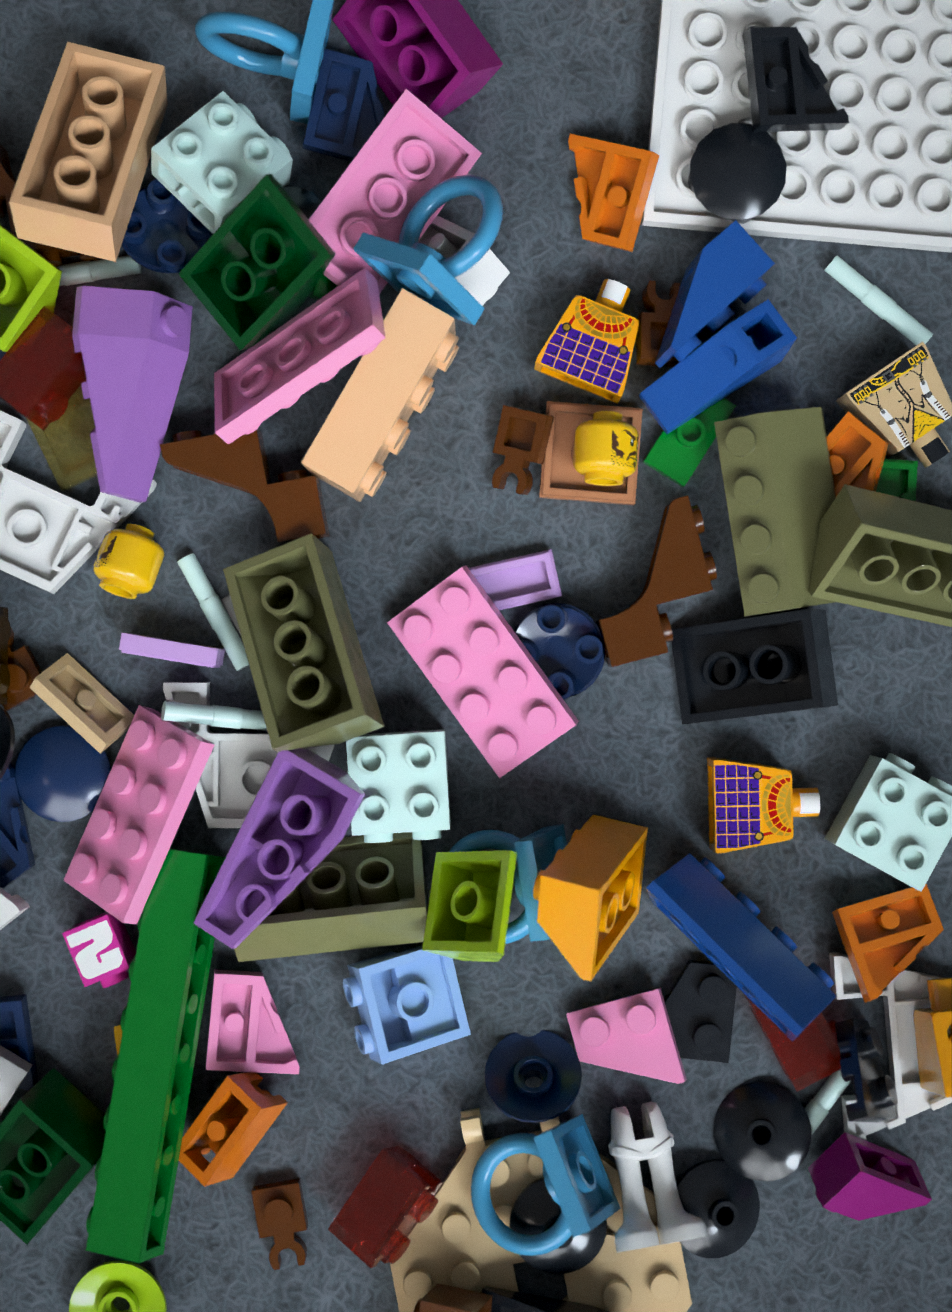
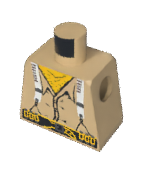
[836,341,952,468]

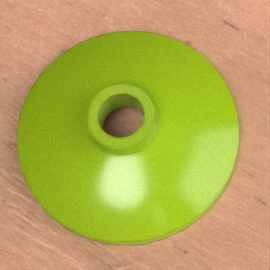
[69,1261,167,1312]

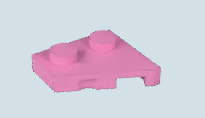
[205,969,300,1074]
[566,988,687,1084]

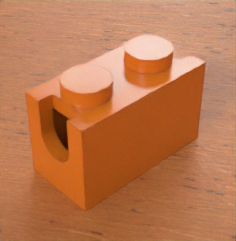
[179,1072,288,1187]

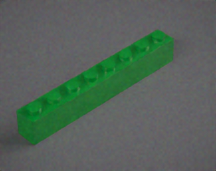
[86,849,226,1263]

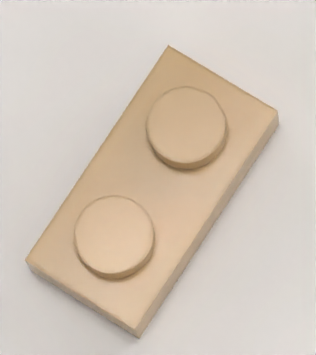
[29,653,134,754]

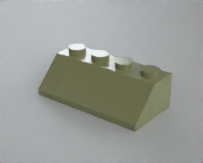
[714,407,836,616]
[809,484,952,627]
[223,533,384,752]
[234,832,429,962]

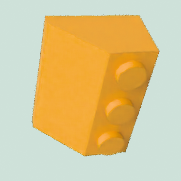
[533,815,648,981]

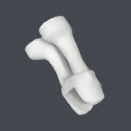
[608,1102,708,1253]

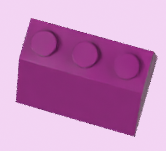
[332,0,503,118]

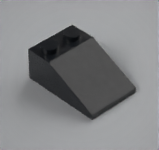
[671,609,838,725]

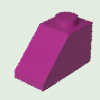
[808,1132,932,1221]

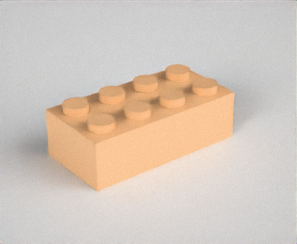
[9,42,167,262]
[301,288,459,502]

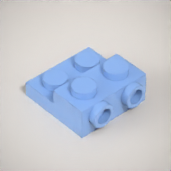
[343,945,471,1065]

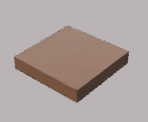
[539,401,643,505]

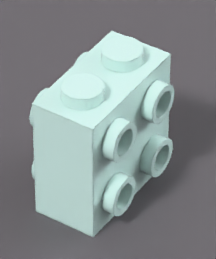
[151,91,293,234]
[346,729,451,843]
[824,753,952,892]

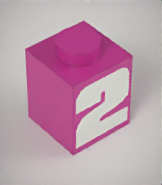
[62,912,136,988]

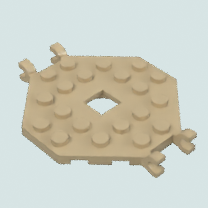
[390,1108,692,1312]

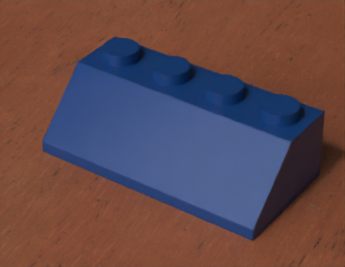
[646,854,836,1042]

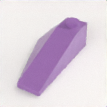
[72,286,193,503]
[194,749,365,949]

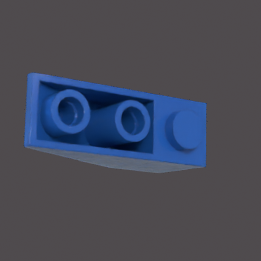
[655,220,775,368]
[639,299,797,435]

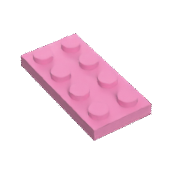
[309,89,482,294]
[214,268,385,445]
[387,565,579,778]
[63,705,215,924]

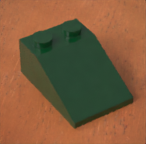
[179,173,336,351]
[0,1067,106,1245]

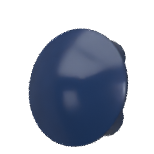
[122,179,213,273]
[514,603,605,700]
[15,726,111,822]

